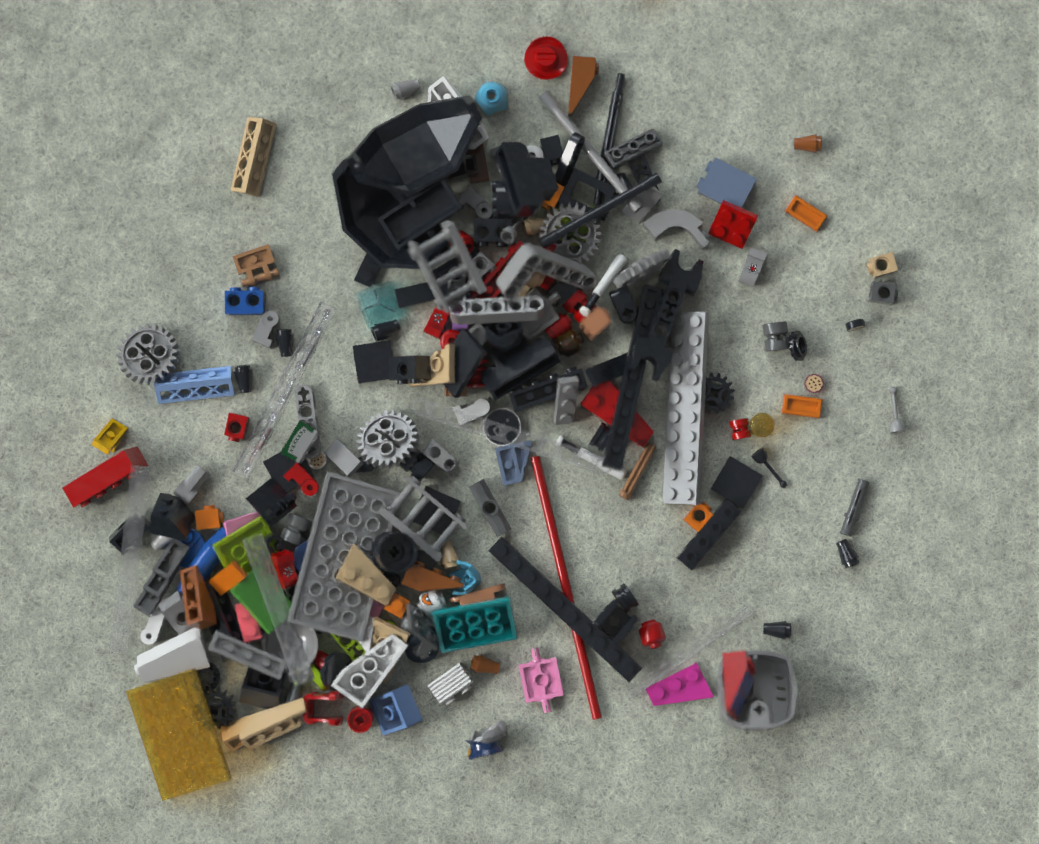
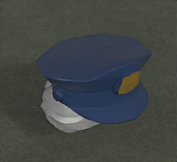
[465,720,507,760]

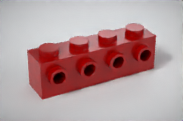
[469,241,524,299]

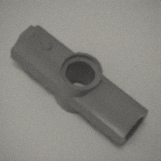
[469,479,511,537]

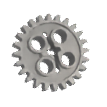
[539,202,602,263]
[613,249,672,288]
[116,323,180,385]
[356,410,419,469]

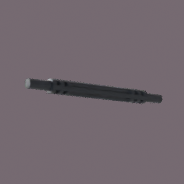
[593,73,625,205]

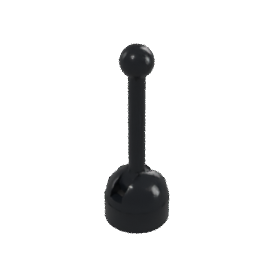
[751,447,787,488]

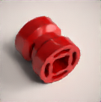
[729,418,751,440]

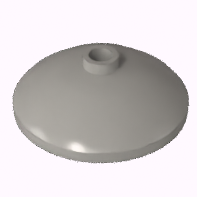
[262,616,319,673]

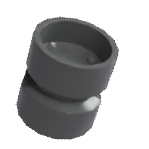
[762,321,790,352]
[280,513,313,545]

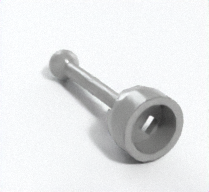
[500,217,526,244]
[889,387,905,433]

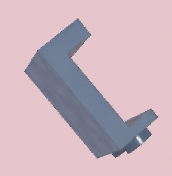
[696,158,757,208]

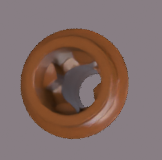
[794,134,822,153]
[470,654,500,674]

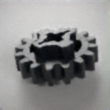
[704,373,735,414]
[194,687,237,729]

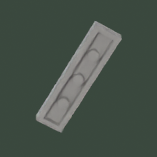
[208,631,287,680]

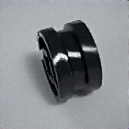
[589,422,610,452]
[611,583,639,613]

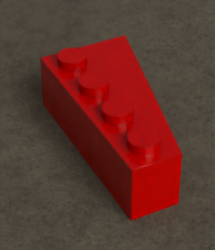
[580,381,654,448]
[62,446,149,508]

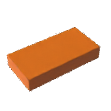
[785,195,827,232]
[782,394,823,418]
[208,560,248,595]

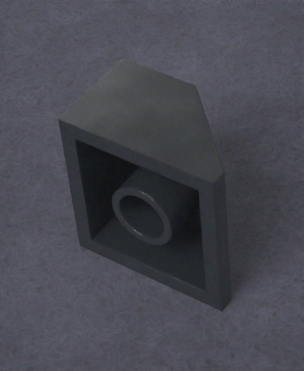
[148,493,195,541]
[239,667,287,709]

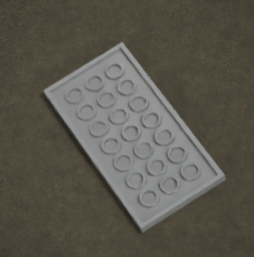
[287,472,401,642]

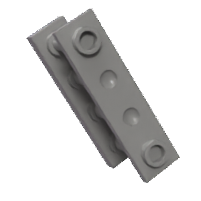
[408,220,487,313]
[377,476,467,562]

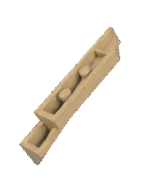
[221,698,306,752]

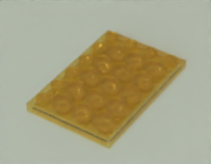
[126,668,232,801]

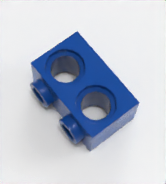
[225,287,265,315]

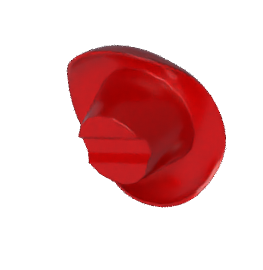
[524,36,568,80]

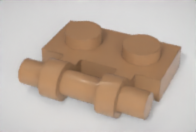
[232,244,280,288]

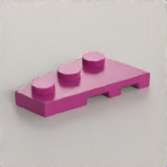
[645,663,714,706]

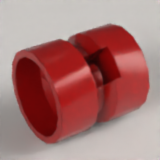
[563,289,597,324]
[347,705,374,733]

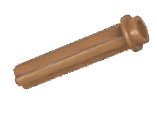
[619,443,656,501]

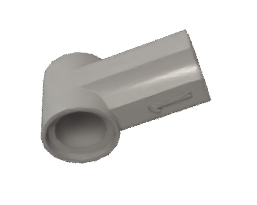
[173,465,210,505]

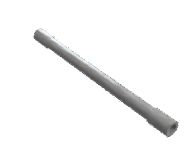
[539,91,643,213]

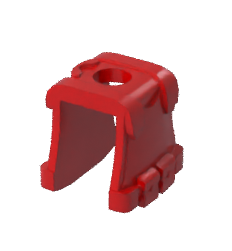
[303,690,344,726]

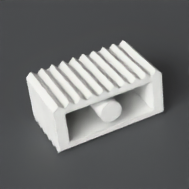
[428,663,473,705]

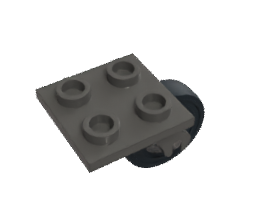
[405,603,439,663]

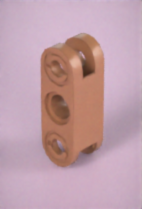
[449,583,508,606]

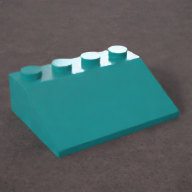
[432,597,517,653]

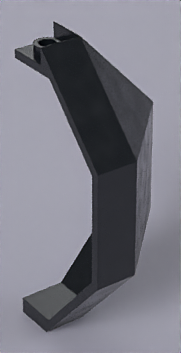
[346,95,483,196]
[332,157,450,270]

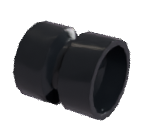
[399,446,435,481]

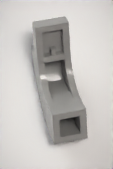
[642,209,709,250]

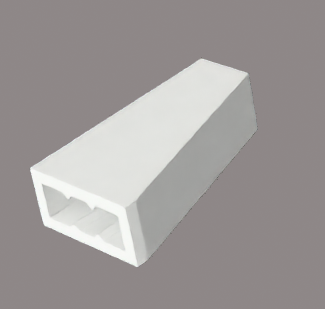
[134,628,210,683]

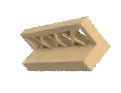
[230,117,277,197]

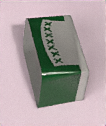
[280,420,320,464]

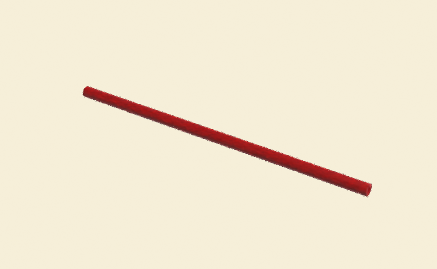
[531,456,602,720]

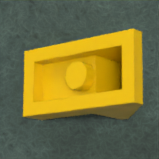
[92,418,128,455]

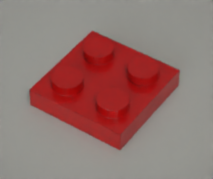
[708,200,758,249]

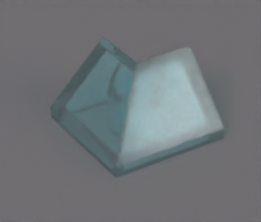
[356,281,404,330]

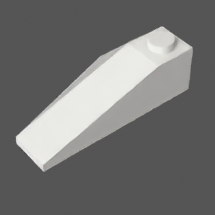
[331,634,408,708]

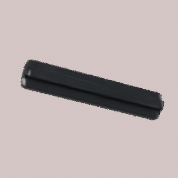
[431,246,481,280]

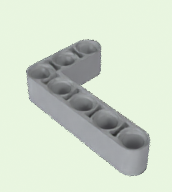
[496,243,597,299]
[448,266,545,325]

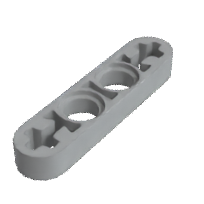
[295,384,321,459]

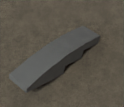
[133,539,190,617]

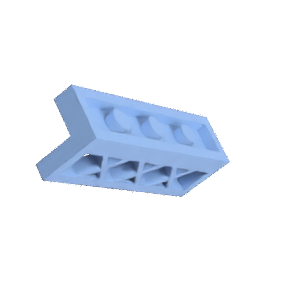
[154,366,234,404]

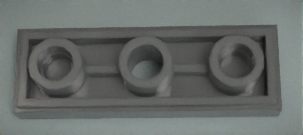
[604,128,663,170]

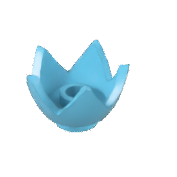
[475,81,508,116]
[447,560,481,595]

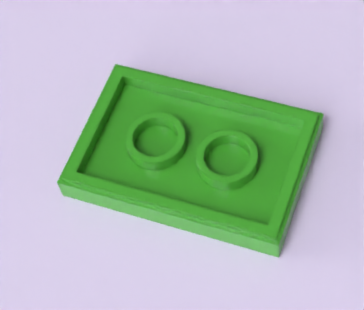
[230,564,292,634]

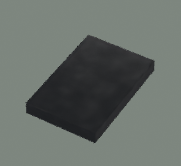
[443,328,487,398]

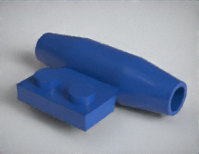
[176,527,226,595]

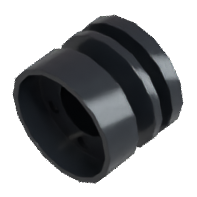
[370,531,418,573]

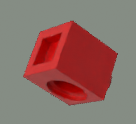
[224,413,250,442]

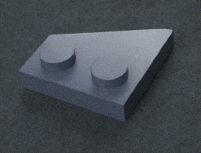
[495,440,532,486]

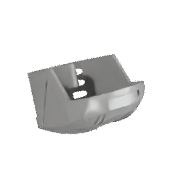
[717,651,797,731]

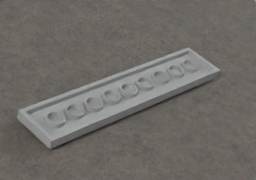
[663,312,709,505]

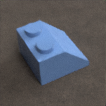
[369,684,423,736]

